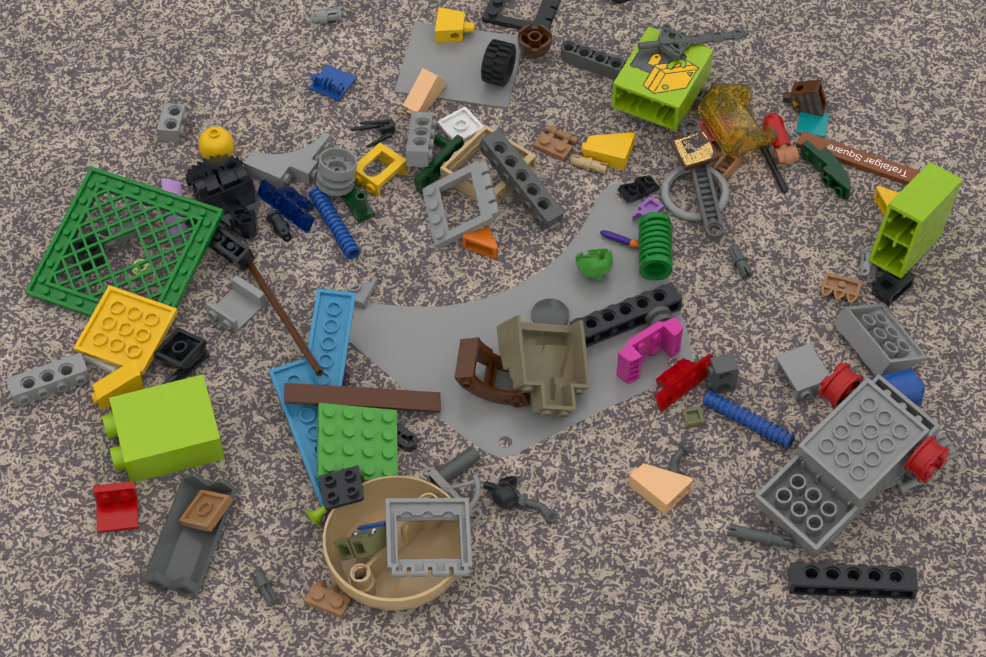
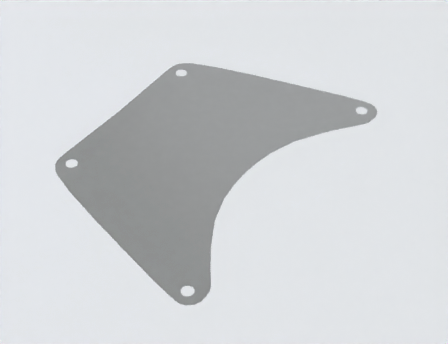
[349,183,692,457]

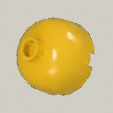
[198,126,235,160]

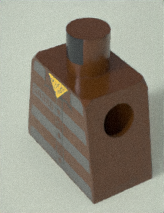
[783,80,827,116]

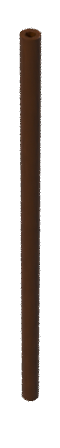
[248,263,323,376]

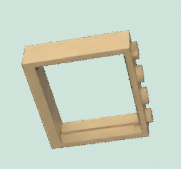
[440,125,536,203]

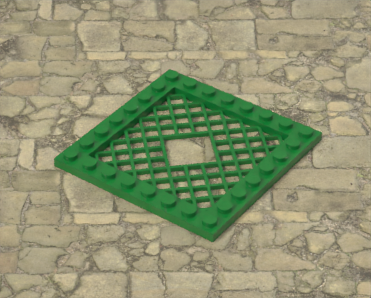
[25,166,224,317]

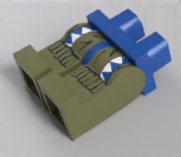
[334,521,386,561]

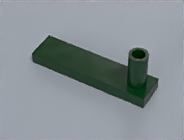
[414,134,464,194]
[341,182,375,223]

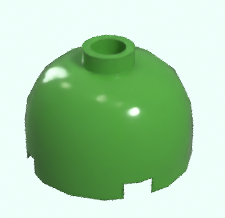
[575,248,613,281]

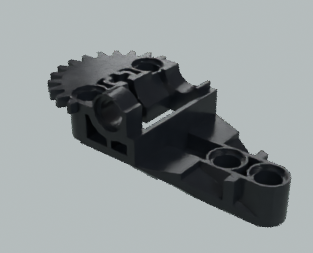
[185,154,258,239]

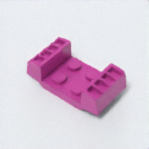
[616,317,683,384]

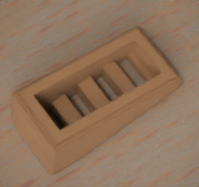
[712,150,742,187]

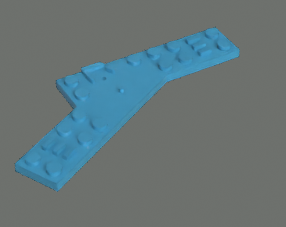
[269,288,356,507]

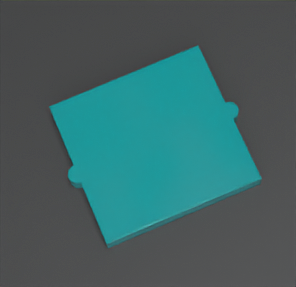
[796,112,829,138]

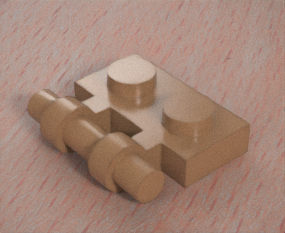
[533,125,579,162]

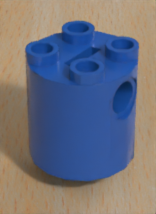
[869,369,925,407]

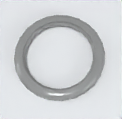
[660,166,730,222]

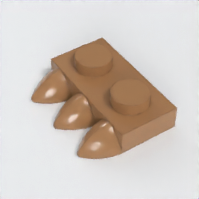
[820,272,863,304]
[304,579,352,619]

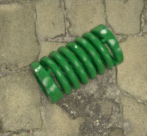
[638,212,673,280]

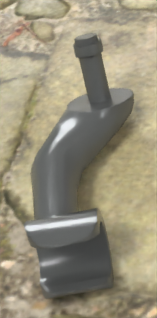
[668,439,693,473]
[515,495,558,523]

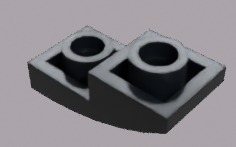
[618,175,660,203]

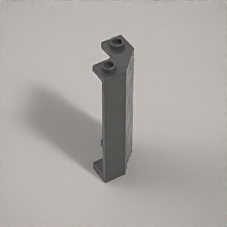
[142,473,237,598]

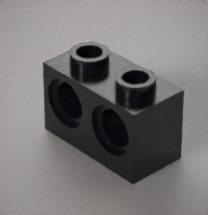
[871,270,916,307]

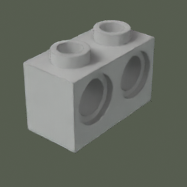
[157,103,189,143]

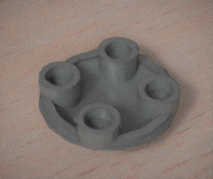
[531,299,569,325]

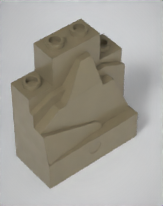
[497,315,590,417]

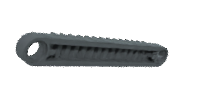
[681,118,724,241]

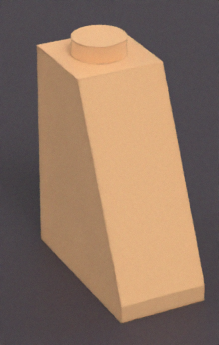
[403,68,447,115]
[629,463,693,515]

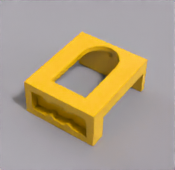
[354,143,408,197]

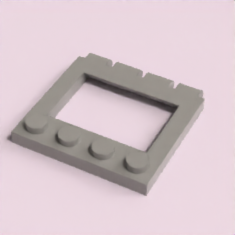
[422,160,500,249]
[385,498,472,577]

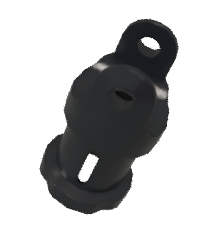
[266,210,292,242]

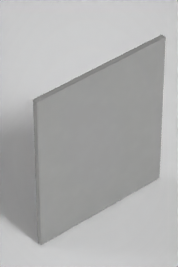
[394,22,522,109]

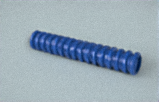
[309,186,360,259]
[703,390,795,449]

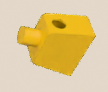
[435,7,475,43]

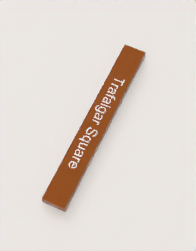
[796,131,921,185]

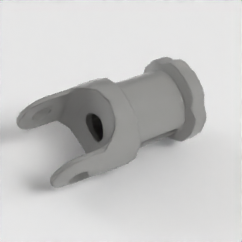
[311,6,342,24]
[859,248,877,283]

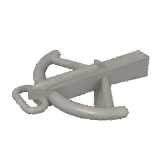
[428,468,482,526]

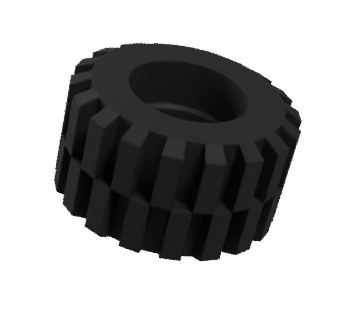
[481,39,516,87]

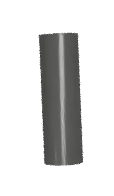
[429,446,480,488]

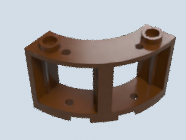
[454,337,531,408]

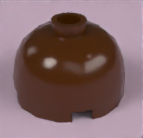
[517,24,552,58]

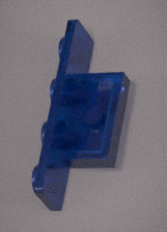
[257,180,314,233]

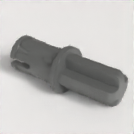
[728,244,753,279]
[251,568,278,606]

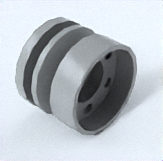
[316,147,357,196]

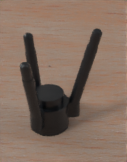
[350,119,396,148]

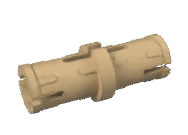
[571,154,609,175]

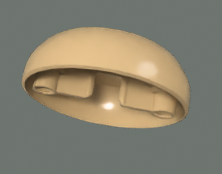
[323,476,461,611]

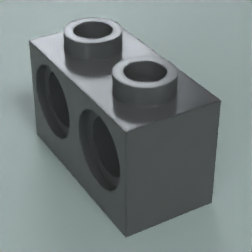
[705,353,739,394]

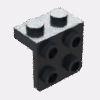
[319,465,365,510]

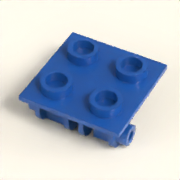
[309,65,357,101]

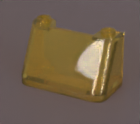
[698,83,779,156]

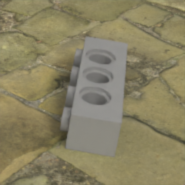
[406,111,436,167]
[6,352,91,407]

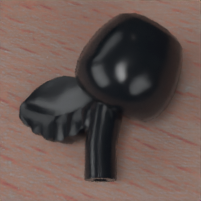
[483,476,518,510]

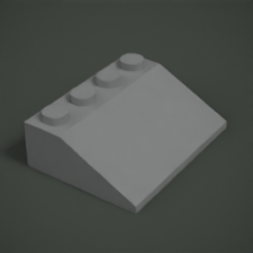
[834,303,928,376]

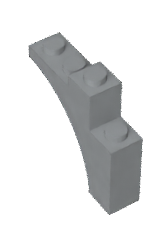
[243,132,332,189]

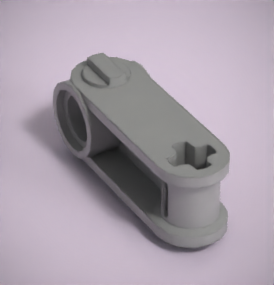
[96,209,150,249]

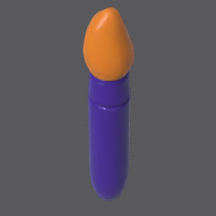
[600,230,639,248]

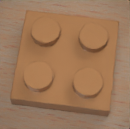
[178,489,233,532]

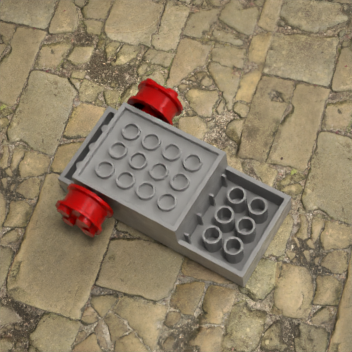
[754,362,950,558]

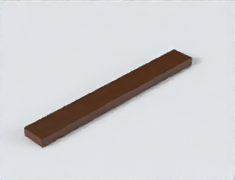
[284,383,441,413]

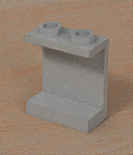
[206,275,266,333]
[774,343,830,402]

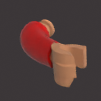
[763,113,799,165]

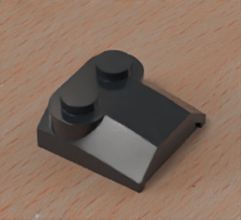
[154,327,207,369]

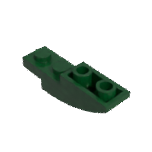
[800,140,851,201]

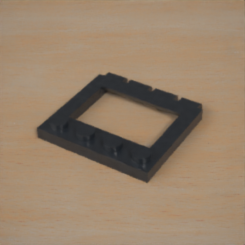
[482,0,561,30]

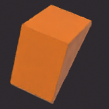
[462,227,498,260]

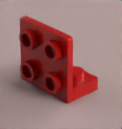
[93,481,138,533]

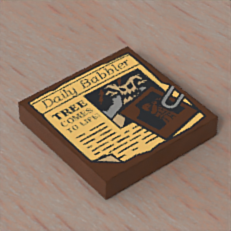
[671,129,719,171]

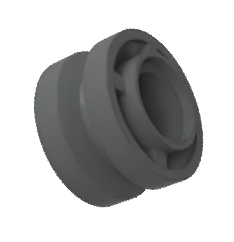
[645,306,673,327]

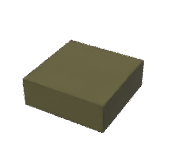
[681,406,706,429]

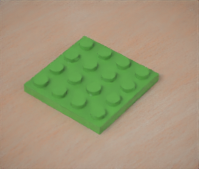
[317,403,398,482]

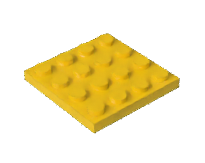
[73,285,178,376]

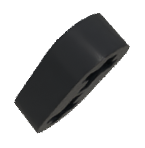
[397,423,418,452]

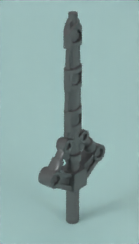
[638,24,749,61]

